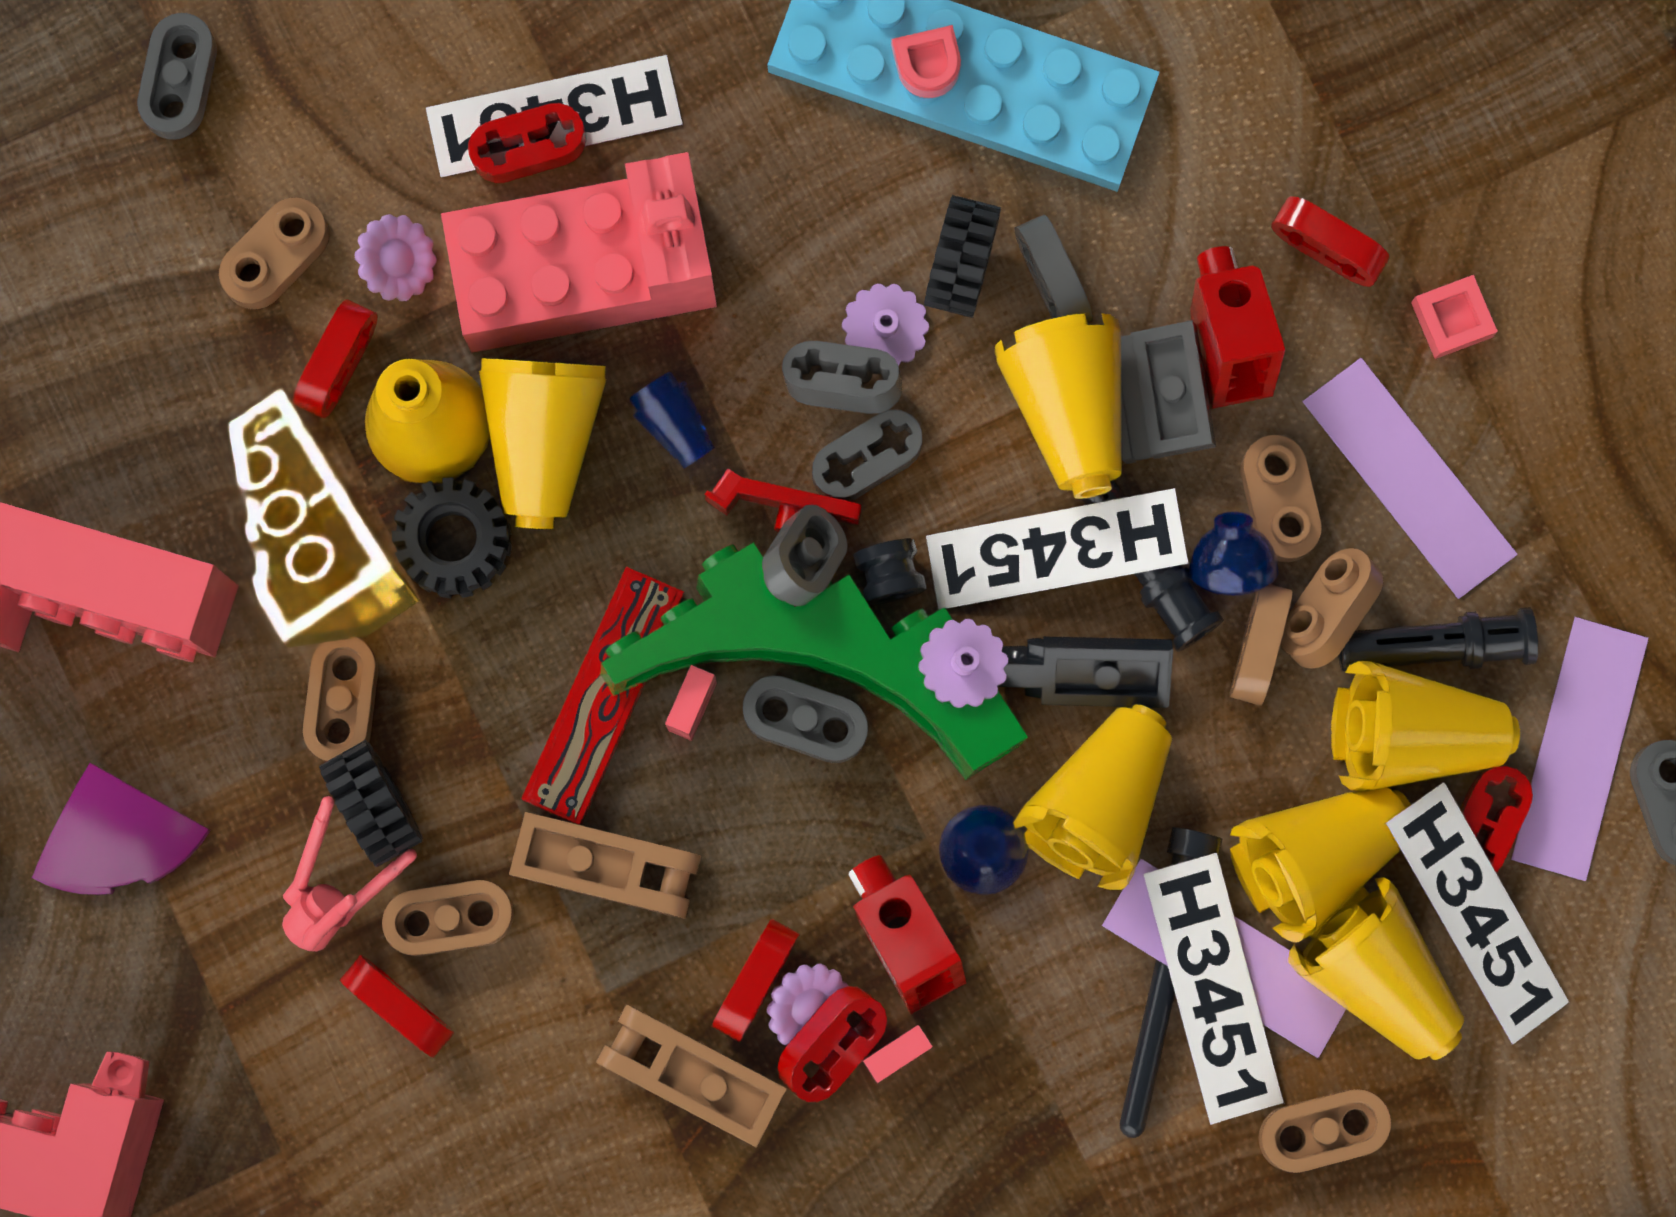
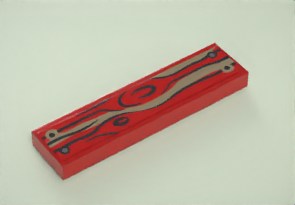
[521,567,685,826]

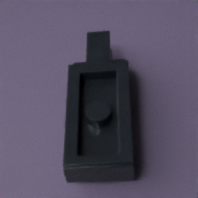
[997,636,1173,708]

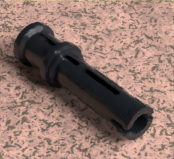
[1082,480,1224,652]
[1338,607,1538,671]

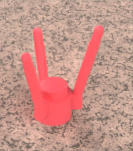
[282,796,417,951]

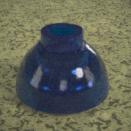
[1189,512,1279,595]
[939,805,1029,895]

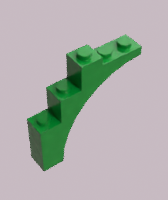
[600,542,1028,780]

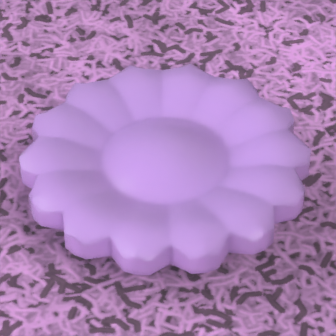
[355,214,437,301]
[842,284,929,366]
[918,619,1008,708]
[767,964,848,1045]

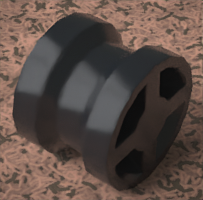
[853,538,927,606]

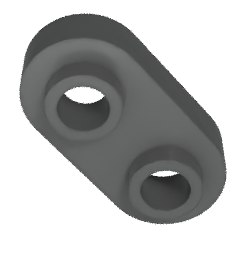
[137,13,217,139]
[762,505,848,606]
[743,676,868,763]
[1630,740,1676,866]

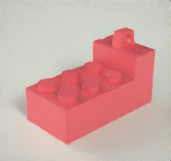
[441,152,717,353]
[0,502,239,662]
[0,1052,164,1217]

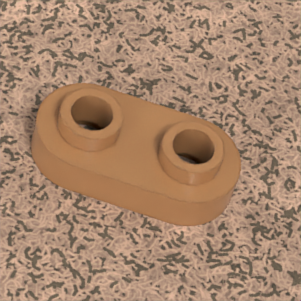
[219,198,329,309]
[1241,435,1321,562]
[1280,548,1383,669]
[303,634,379,762]
[382,880,514,956]
[1259,1089,1391,1173]

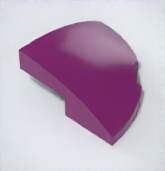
[32,763,211,895]

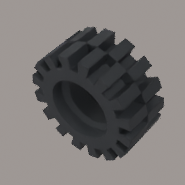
[924,195,1001,318]
[392,477,512,598]
[319,740,423,867]

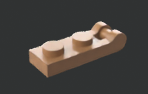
[509,812,701,919]
[596,1004,787,1148]

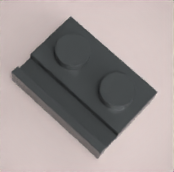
[1121,320,1216,464]

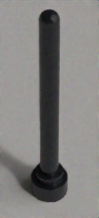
[1119,827,1223,1138]

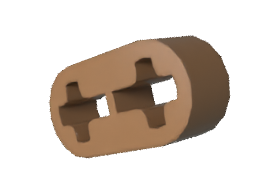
[1229,582,1292,706]

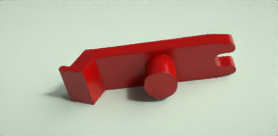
[704,469,862,532]

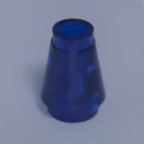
[629,371,715,469]

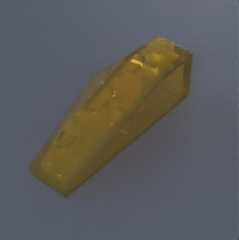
[228,389,419,647]

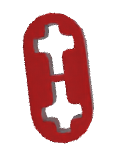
[468,103,586,183]
[1271,196,1390,287]
[293,299,378,419]
[1460,766,1533,873]
[712,918,800,1042]
[339,954,454,1058]
[778,986,887,1102]

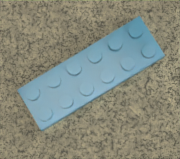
[768,0,1159,192]

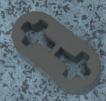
[1014,214,1093,323]
[782,341,902,414]
[812,410,922,501]

